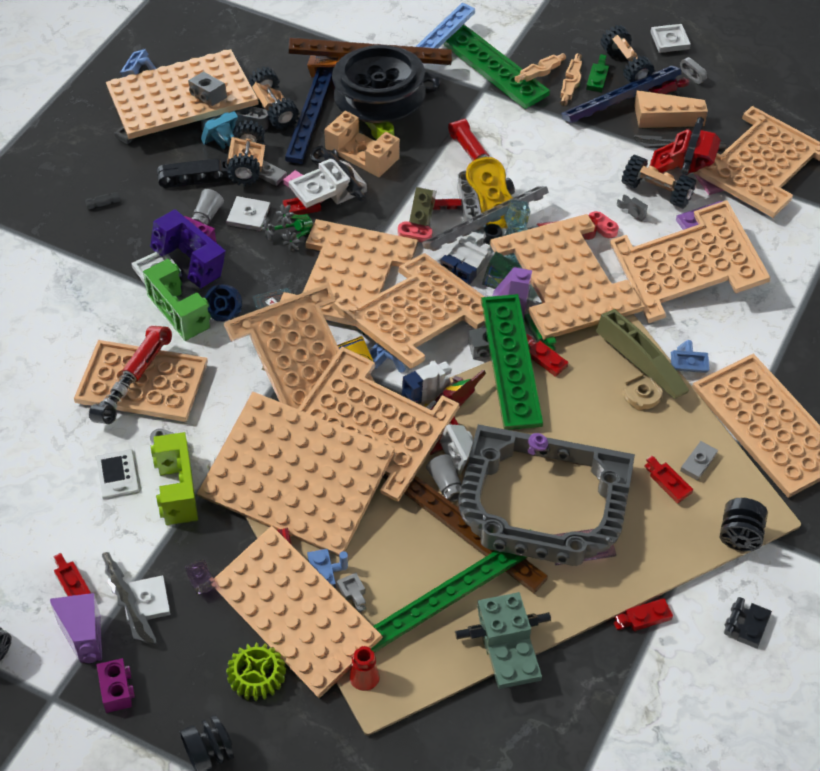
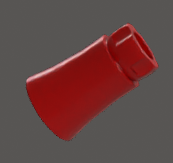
[349,646,380,691]

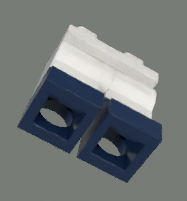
[440,236,491,285]
[402,361,452,404]

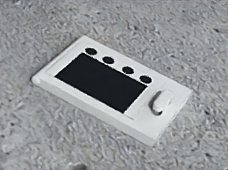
[95,449,139,499]

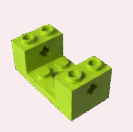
[150,432,198,525]

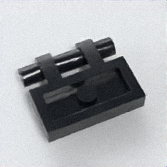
[724,597,772,649]

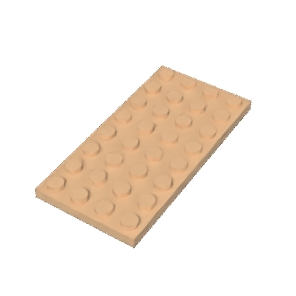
[692,353,820,498]
[210,526,383,698]

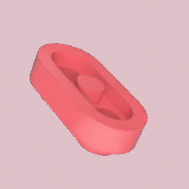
[589,211,619,238]
[398,221,432,242]

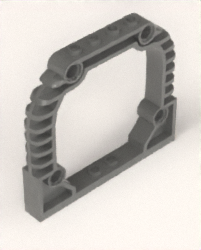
[458,424,635,566]

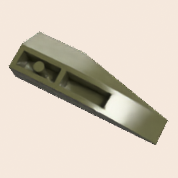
[596,309,689,399]

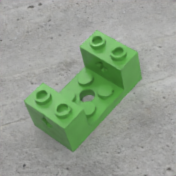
[143,258,211,341]

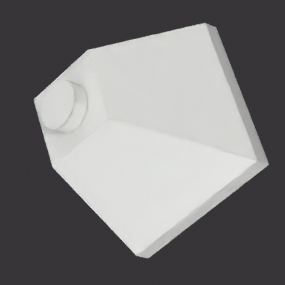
[440,424,473,475]

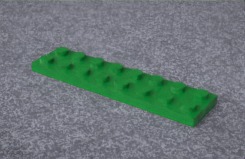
[443,24,550,109]
[481,294,543,430]

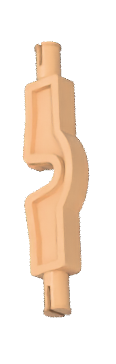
[515,53,566,83]
[560,53,582,106]

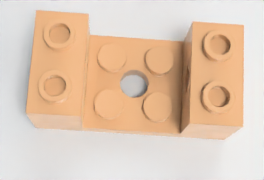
[324,111,400,177]

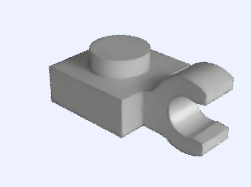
[337,573,366,612]

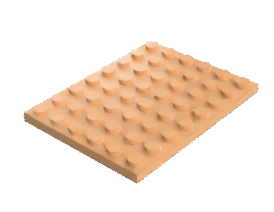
[106,49,258,139]
[197,392,395,556]

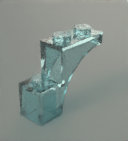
[504,199,531,267]

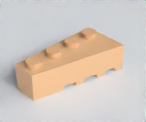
[634,91,708,128]

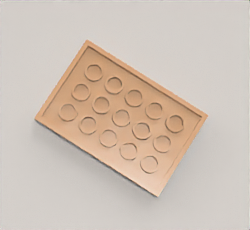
[74,340,208,422]

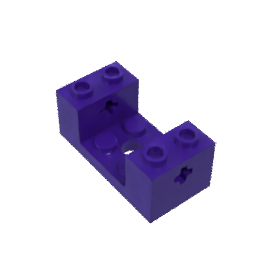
[150,209,226,289]

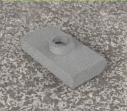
[259,160,287,186]
[680,441,718,481]

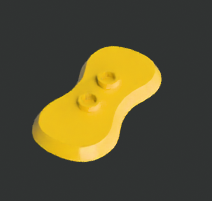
[466,157,521,229]

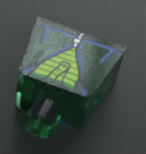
[482,251,521,289]

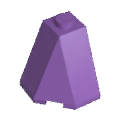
[492,267,532,321]

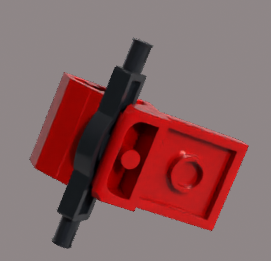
[649,117,721,175]

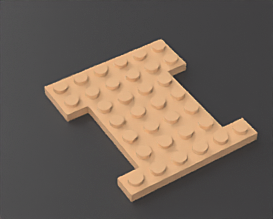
[694,106,820,218]
[610,200,770,324]
[490,214,644,340]
[280,219,418,326]
[332,253,485,369]
[224,283,374,409]
[298,347,460,502]

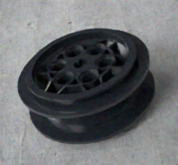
[332,45,426,123]

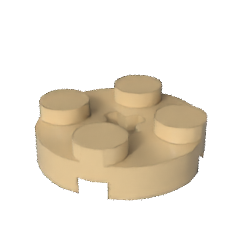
[623,374,662,411]

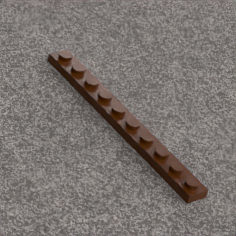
[289,38,452,65]
[383,474,548,593]

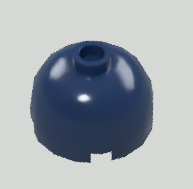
[205,284,243,322]

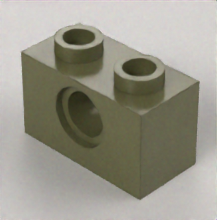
[409,187,437,226]

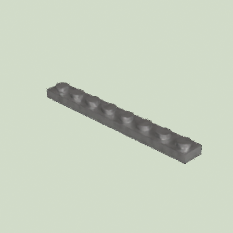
[422,186,549,251]

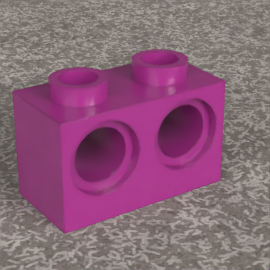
[97,658,135,713]

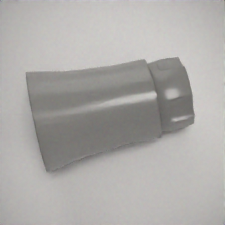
[192,189,224,225]
[426,454,462,502]

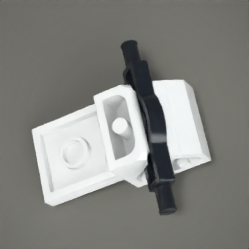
[289,148,367,208]

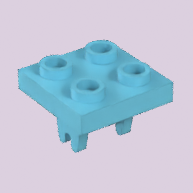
[201,111,238,149]

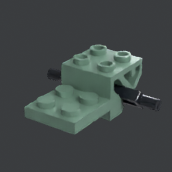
[455,592,551,689]

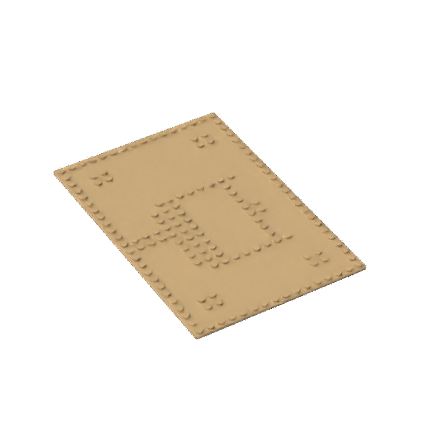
[245,314,801,736]

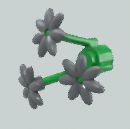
[262,204,313,251]

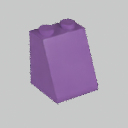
[50,593,102,663]

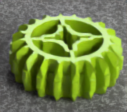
[226,642,286,701]

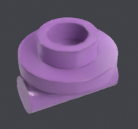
[528,433,548,455]

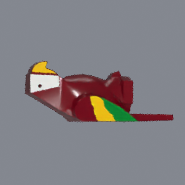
[424,370,486,410]

